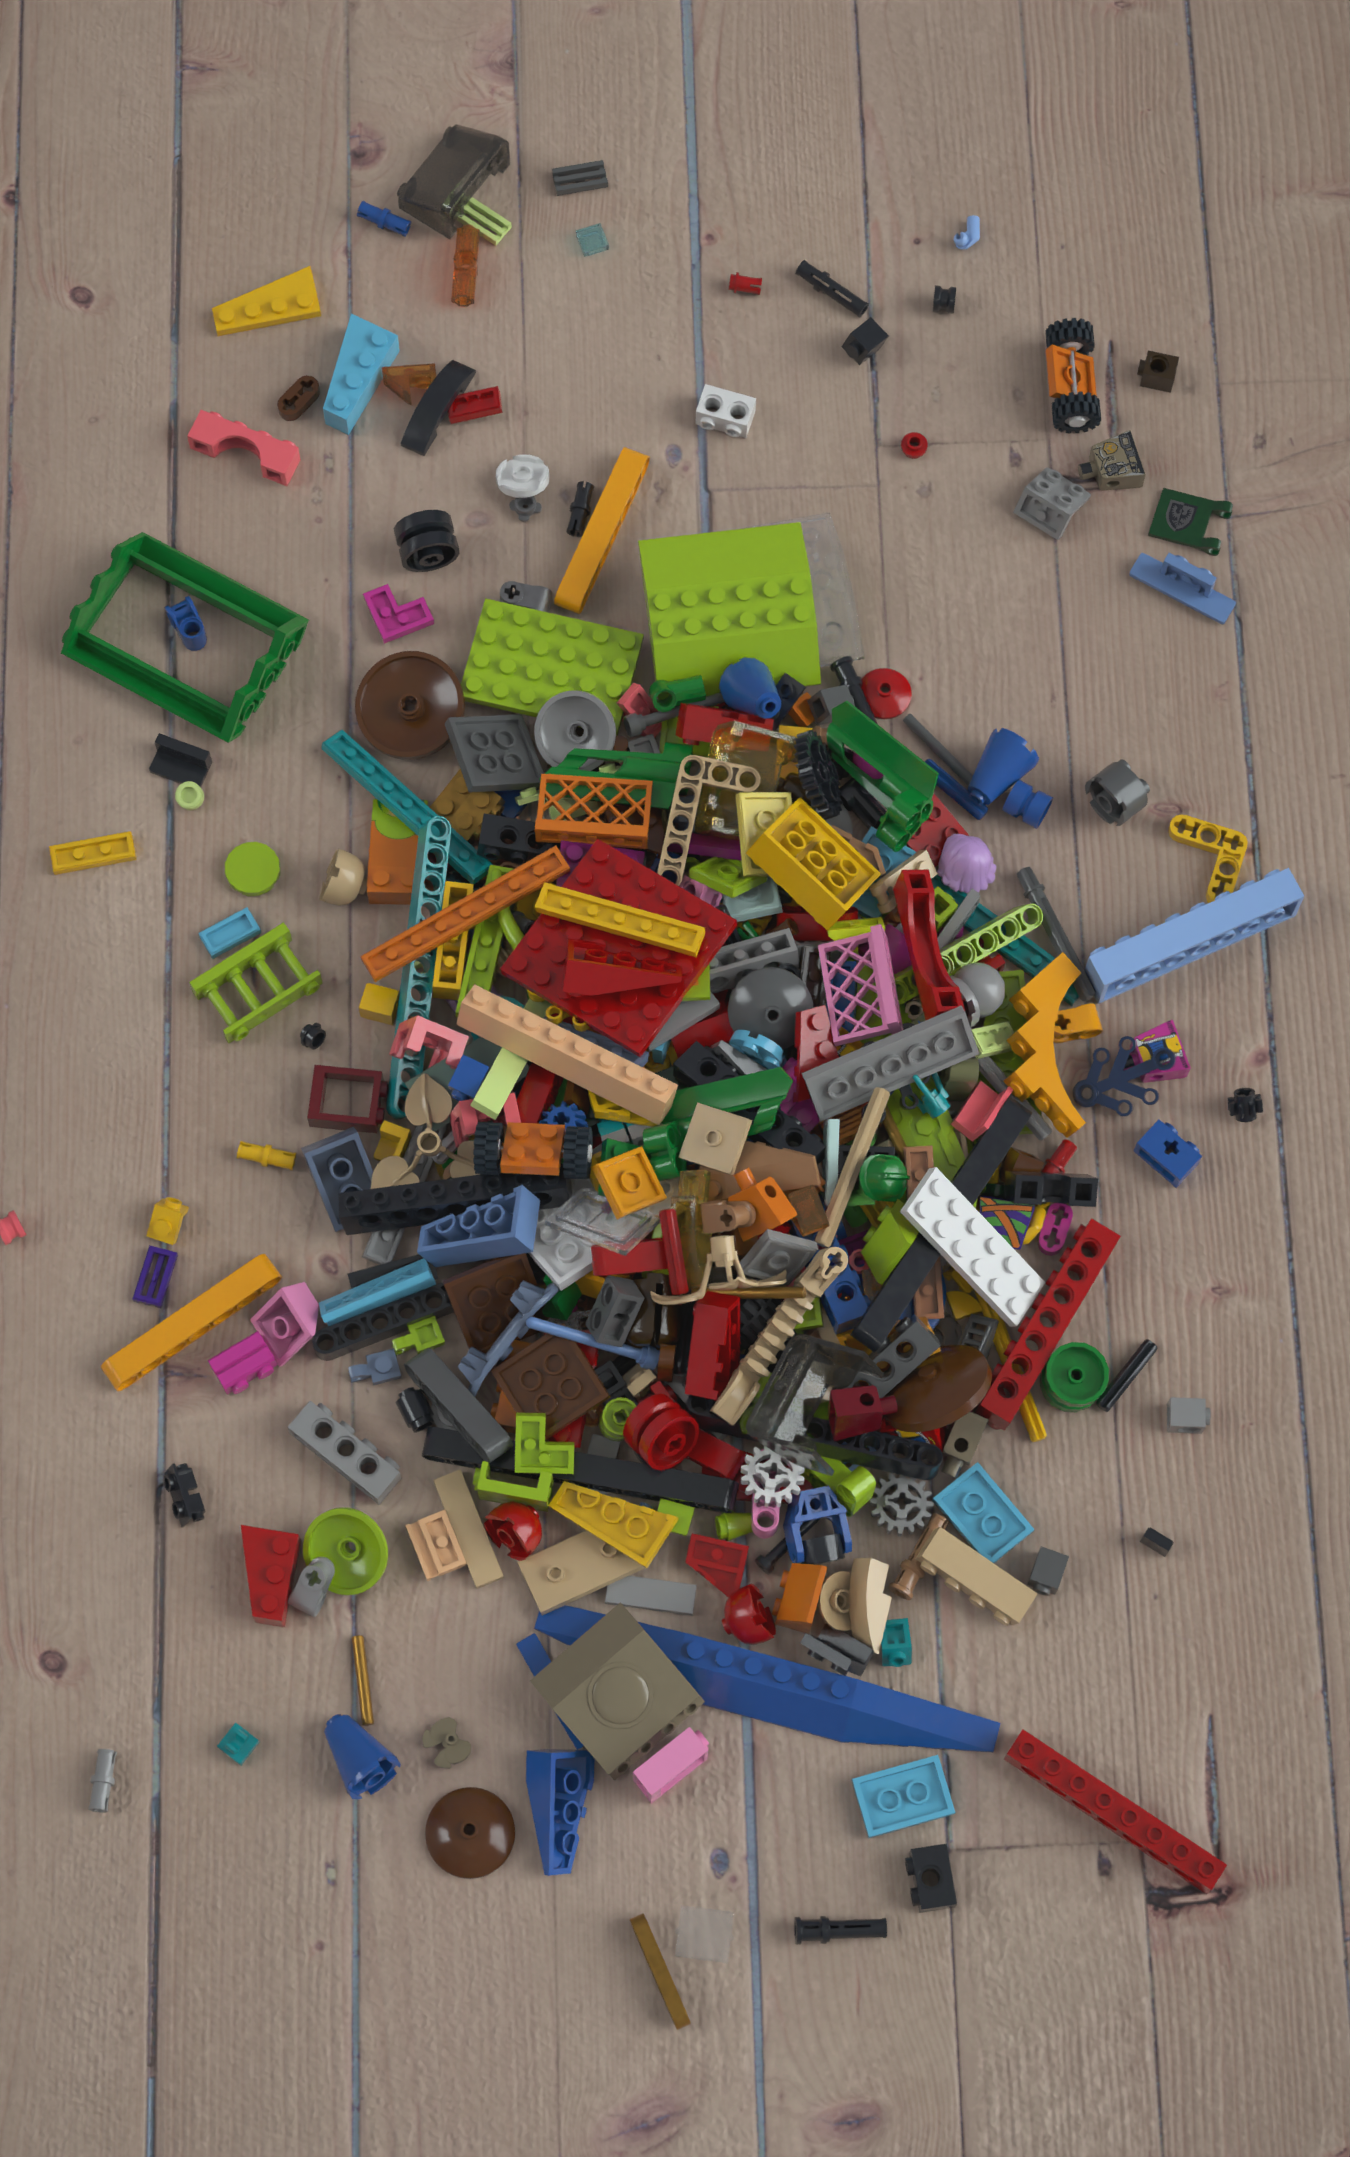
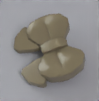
[422,1717,471,1769]

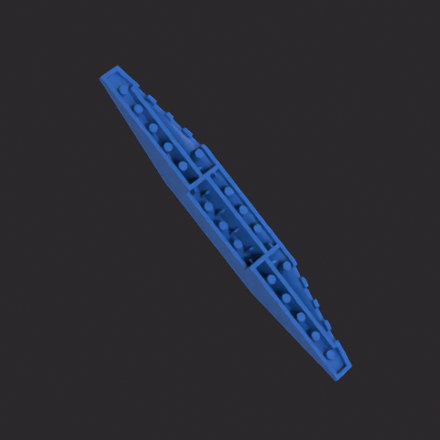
[534,1605,1000,1753]

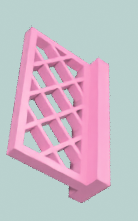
[818,924,903,1046]

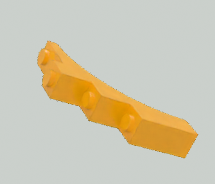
[1003,952,1086,1138]

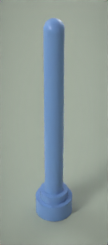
[526,1317,660,1370]

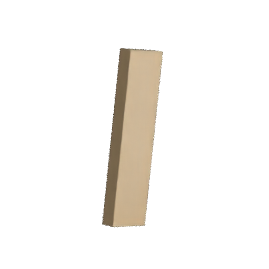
[433,1469,504,1589]

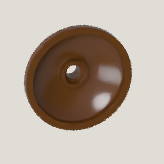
[425,1787,515,1879]

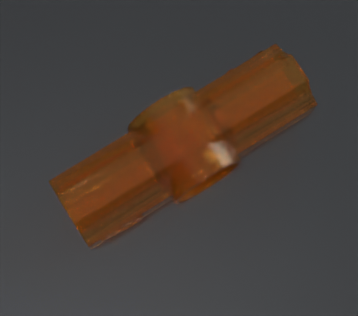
[451,225,480,307]

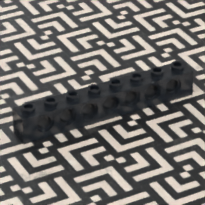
[339,1163,573,1235]

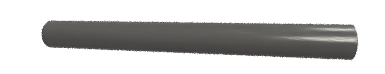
[903,713,973,786]

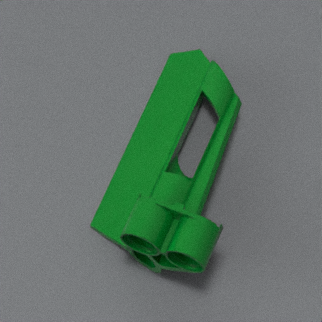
[643,1067,793,1182]

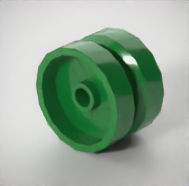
[1040,1342,1109,1412]

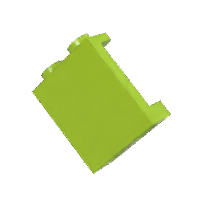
[473,1461,554,1512]

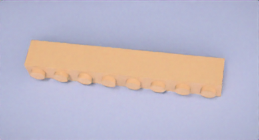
[456,984,678,1125]

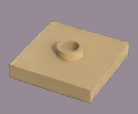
[679,1103,752,1176]

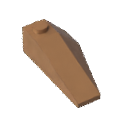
[698,1141,821,1202]

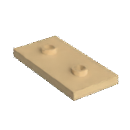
[517,1531,649,1616]

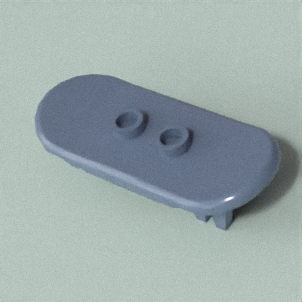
[458,1280,559,1397]

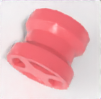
[0,1210,26,1245]

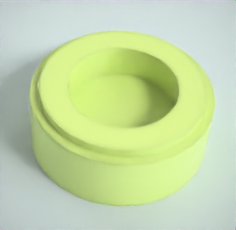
[175,781,204,810]

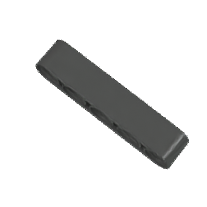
[404,1347,513,1463]

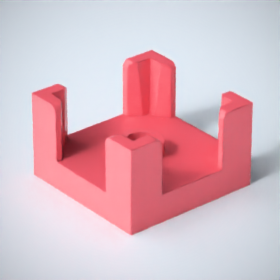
[389,1015,469,1069]
[449,1092,521,1148]

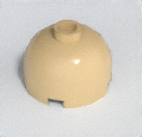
[319,849,367,906]

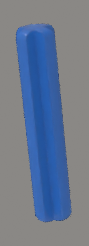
[925,759,988,820]

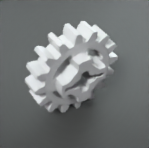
[741,1443,804,1508]

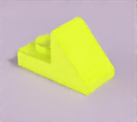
[827,917,885,954]

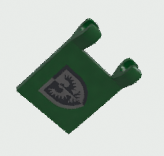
[1148,488,1233,556]

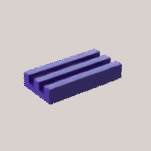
[132,1245,178,1309]

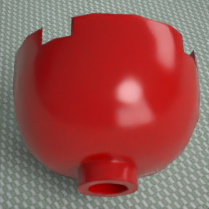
[484,1501,542,1561]
[722,1583,776,1645]

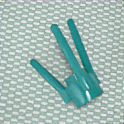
[898,1072,950,1119]

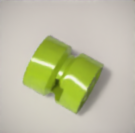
[598,1397,636,1442]

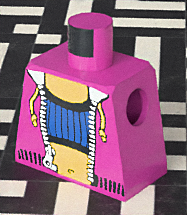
[1124,1020,1191,1083]

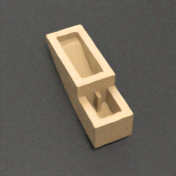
[849,1558,892,1654]

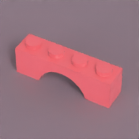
[187,410,301,486]

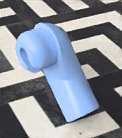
[953,215,980,250]

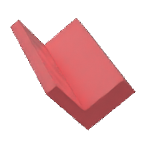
[951,1081,1013,1142]

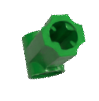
[649,675,706,712]

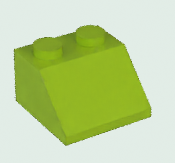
[861,1199,919,1285]

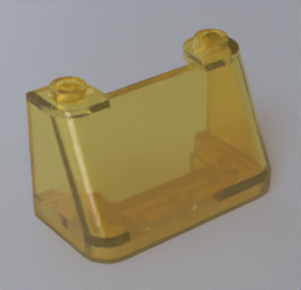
[694,720,796,841]

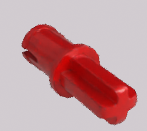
[1041,1139,1077,1173]

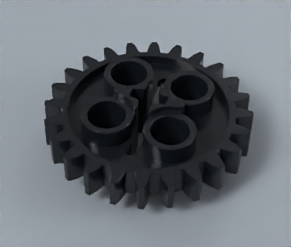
[794,730,843,820]

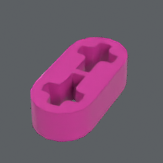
[1038,1203,1073,1256]

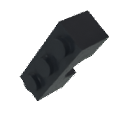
[1003,1171,1098,1207]

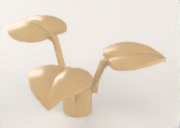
[370,1073,480,1189]
[651,1235,787,1305]

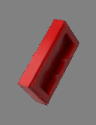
[448,386,503,424]

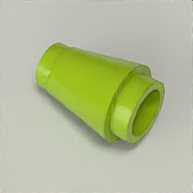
[715,1512,760,1541]

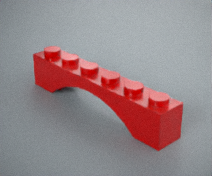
[893,869,965,1020]

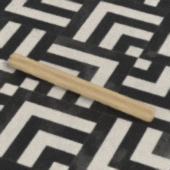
[815,1087,890,1248]

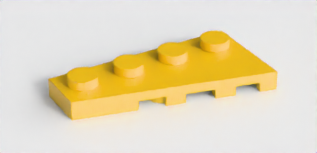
[548,1481,679,1569]

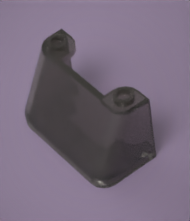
[397,124,510,239]

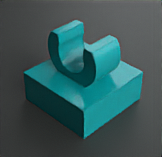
[217,1722,260,1766]

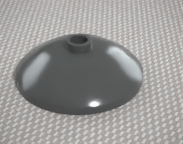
[728,967,813,1050]

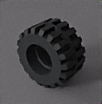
[740,1277,784,1351]

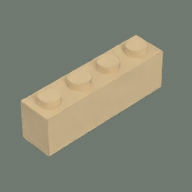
[915,1527,1038,1626]

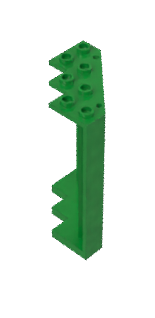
[61,532,309,743]

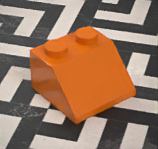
[772,1563,827,1634]

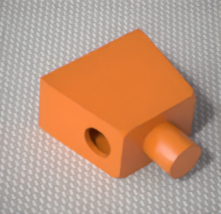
[728,1167,798,1242]

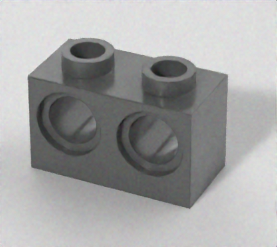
[585,1275,644,1347]

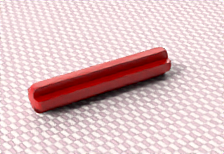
[659,1208,688,1295]

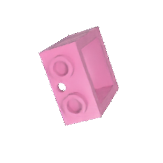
[633,1727,709,1804]

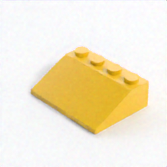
[746,797,881,931]

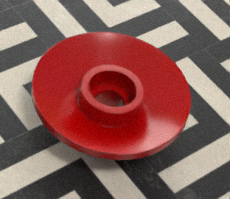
[861,668,912,719]

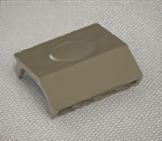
[530,1602,705,1781]

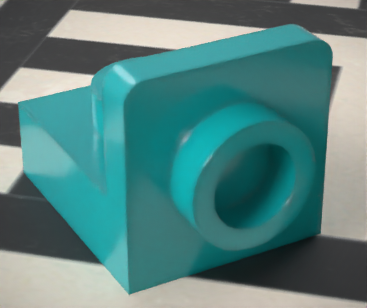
[881,1618,912,1667]

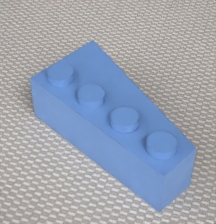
[417,1185,540,1267]

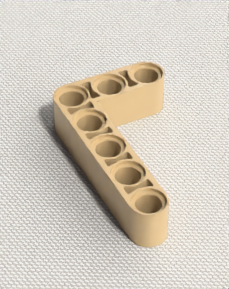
[657,755,760,886]

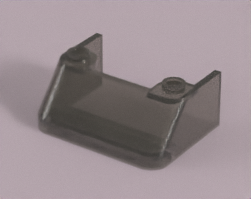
[746,1334,884,1476]

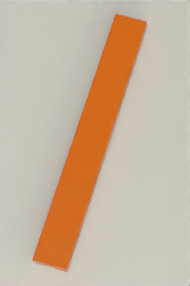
[360,846,571,982]

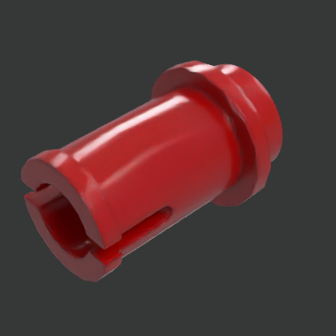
[729,272,762,295]

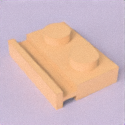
[405,1510,467,1581]

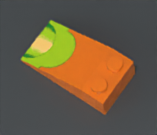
[367,799,428,905]

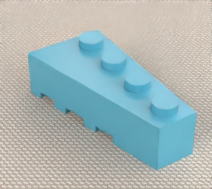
[323,313,400,435]

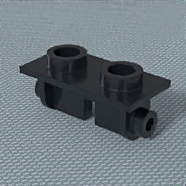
[771,673,806,732]
[164,1463,206,1528]

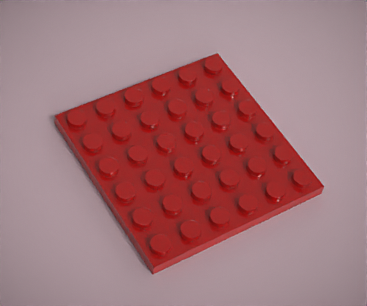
[500,838,738,1058]

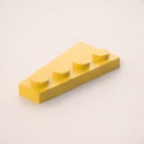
[212,266,321,336]

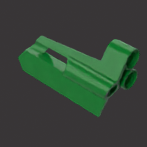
[826,701,939,852]
[539,742,693,810]

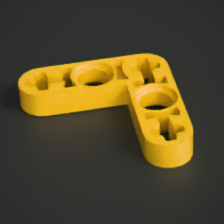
[1168,814,1248,903]

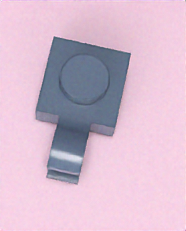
[348,1348,401,1386]

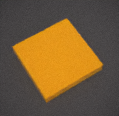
[592,1146,667,1220]

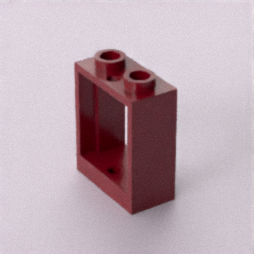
[307,1065,388,1134]

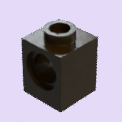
[1137,350,1179,393]

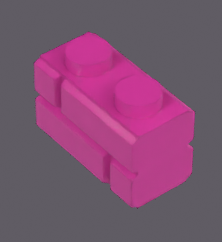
[208,1331,277,1395]

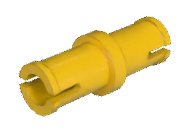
[237,1141,297,1171]

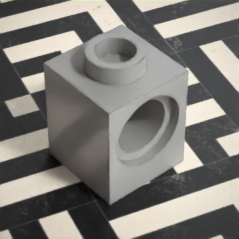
[1167,1397,1211,1434]

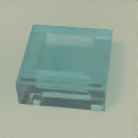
[576,223,609,257]

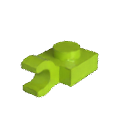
[392,1316,445,1356]

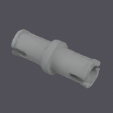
[88,1749,117,1813]

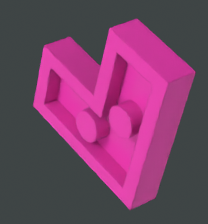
[363,584,434,644]

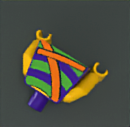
[976,1195,1051,1249]

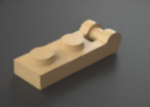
[869,850,938,914]

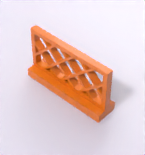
[535,774,653,849]

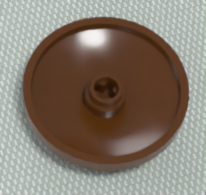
[355,651,465,760]
[883,1345,992,1432]

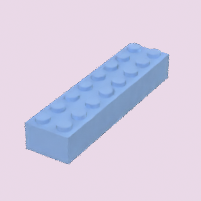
[1085,868,1304,1004]

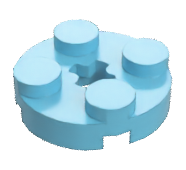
[729,1030,785,1069]

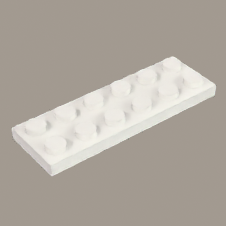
[900,1167,1046,1327]

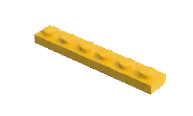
[535,882,706,957]

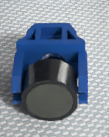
[783,1486,852,1565]

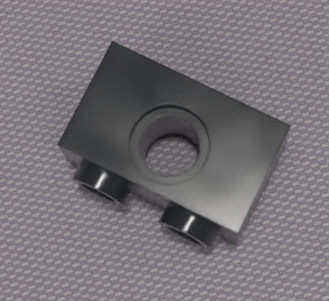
[905,1844,957,1913]

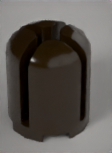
[625,1273,682,1350]

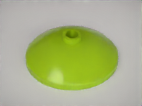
[303,1507,388,1595]

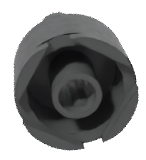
[1085,759,1150,826]

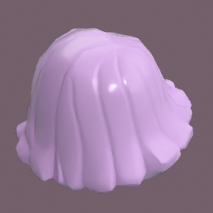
[937,834,996,893]

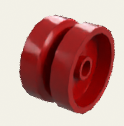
[623,1393,699,1470]

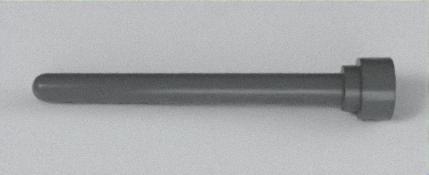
[623,692,725,737]

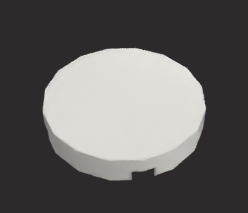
[496,455,549,498]

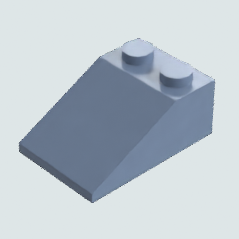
[301,1127,373,1232]

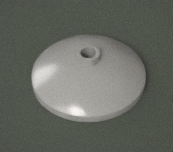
[534,690,616,771]

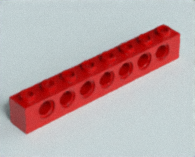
[975,1218,1121,1431]
[1004,1729,1227,1894]

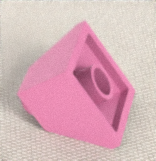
[250,1282,319,1367]

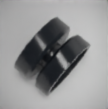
[394,510,460,572]

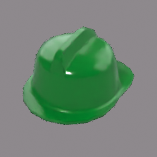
[859,1154,910,1202]

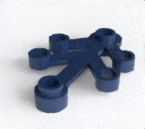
[1073,1036,1176,1116]

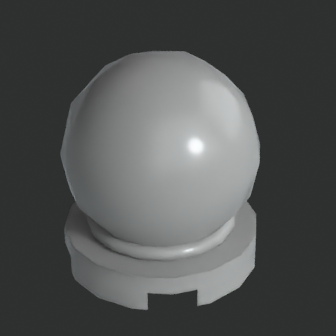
[950,962,1005,1028]

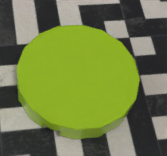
[225,842,280,896]

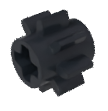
[1227,1088,1263,1122]

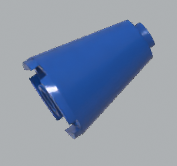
[719,657,781,719]
[968,728,1039,805]
[324,1714,401,1800]

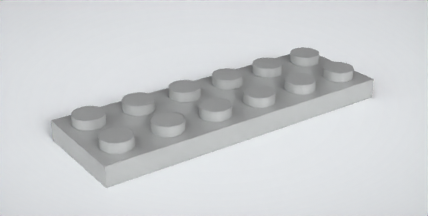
[802,1005,979,1122]

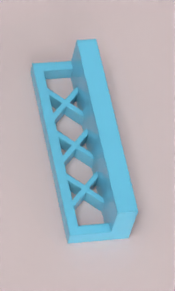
[319,1258,436,1327]

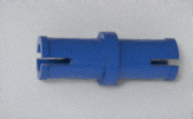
[357,201,411,237]

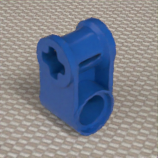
[164,596,207,651]

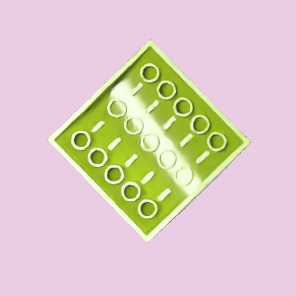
[638,522,821,700]

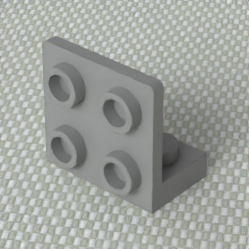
[1013,468,1091,540]

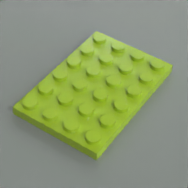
[461,598,644,736]

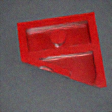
[685,1533,749,1598]

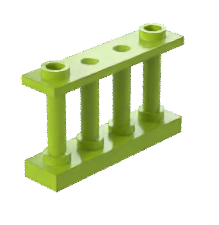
[189,922,323,1044]

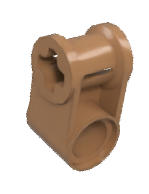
[700,1200,756,1233]

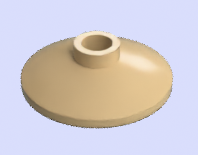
[818,1571,851,1631]

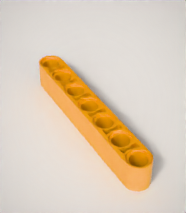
[554,447,650,614]
[101,1254,282,1391]

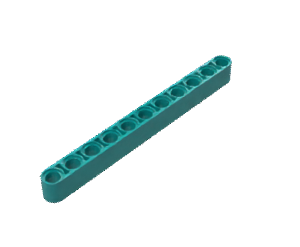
[386,816,451,1119]

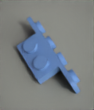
[1129,553,1236,625]

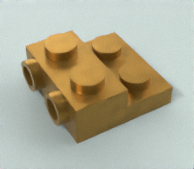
[430,769,505,845]

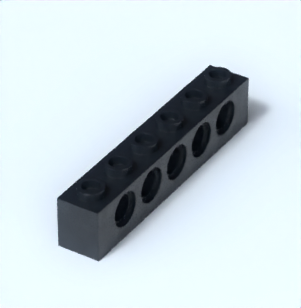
[477,813,648,866]
[673,1041,826,1165]

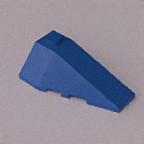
[526,1749,595,1876]

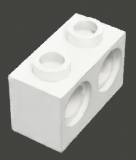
[695,384,756,438]

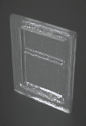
[545,1187,660,1256]

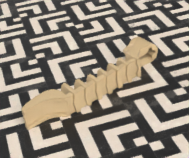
[710,1247,848,1425]

